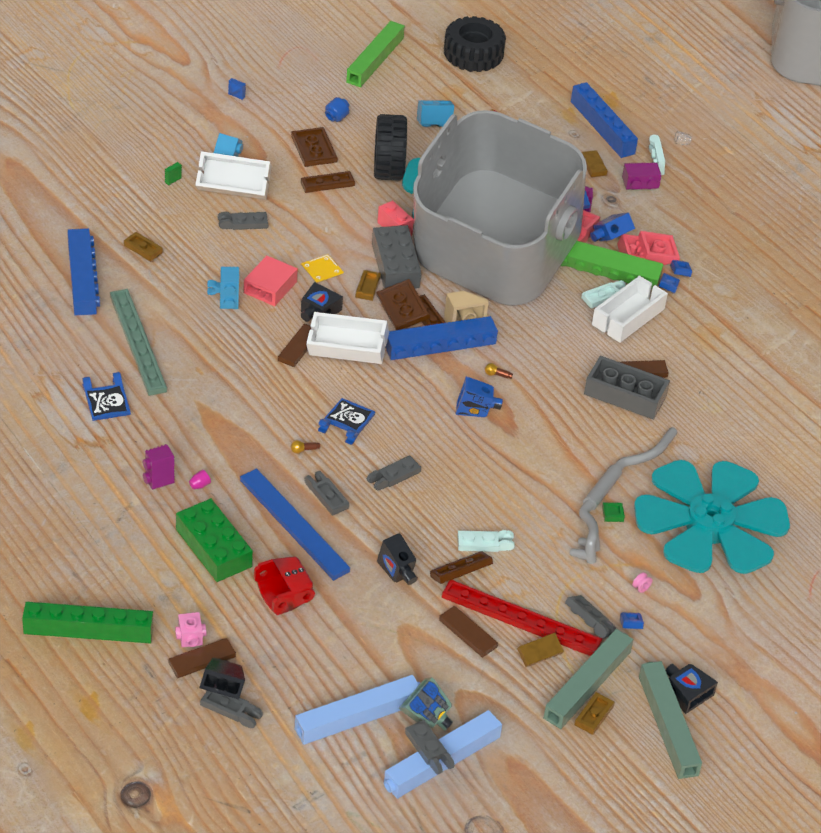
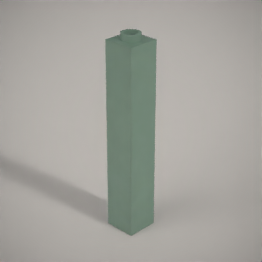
[543,629,634,729]
[639,661,702,779]

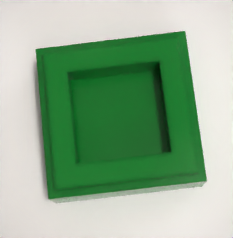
[165,162,182,185]
[602,503,625,522]

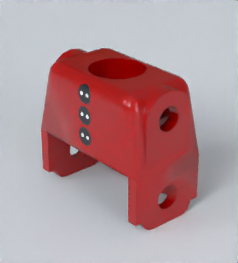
[254,556,315,615]

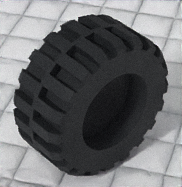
[443,16,506,72]
[374,114,407,181]

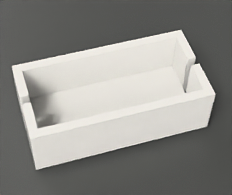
[196,151,272,200]
[592,276,668,343]
[307,312,389,364]

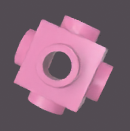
[175,612,206,647]

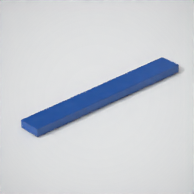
[240,468,350,581]

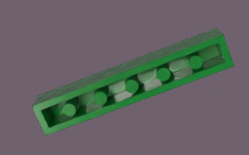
[22,602,153,644]

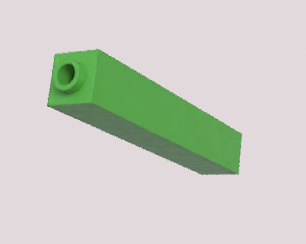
[346,21,405,88]

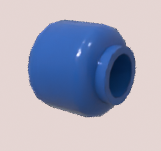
[325,97,350,122]

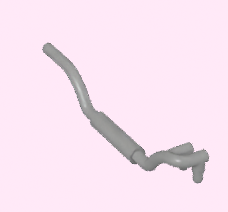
[570,427,677,564]

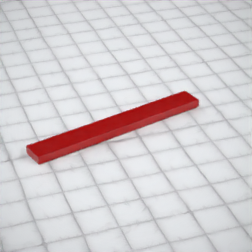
[442,580,602,656]

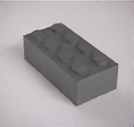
[372,225,421,289]
[584,355,670,420]

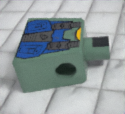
[399,677,453,731]

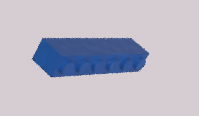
[571,82,638,158]
[67,228,100,316]
[385,316,498,360]

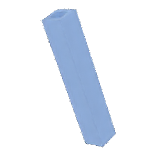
[294,675,420,745]
[384,710,502,799]

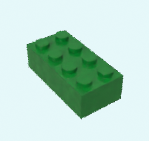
[176,498,253,582]

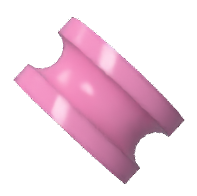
[632,572,653,593]

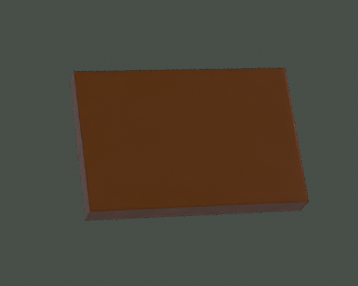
[291,127,338,167]
[376,279,430,330]

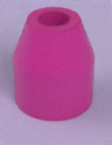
[189,469,211,490]

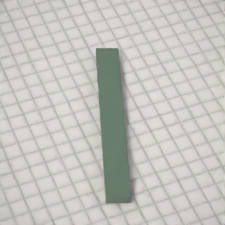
[110,289,167,396]

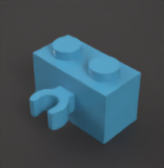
[417,100,454,127]
[213,133,243,157]
[207,267,239,309]

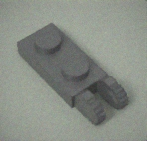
[217,212,268,230]
[366,455,421,491]
[304,471,349,516]
[565,595,616,638]
[200,691,263,729]
[405,720,455,775]

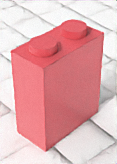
[244,255,298,306]

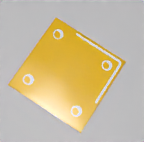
[301,254,344,283]

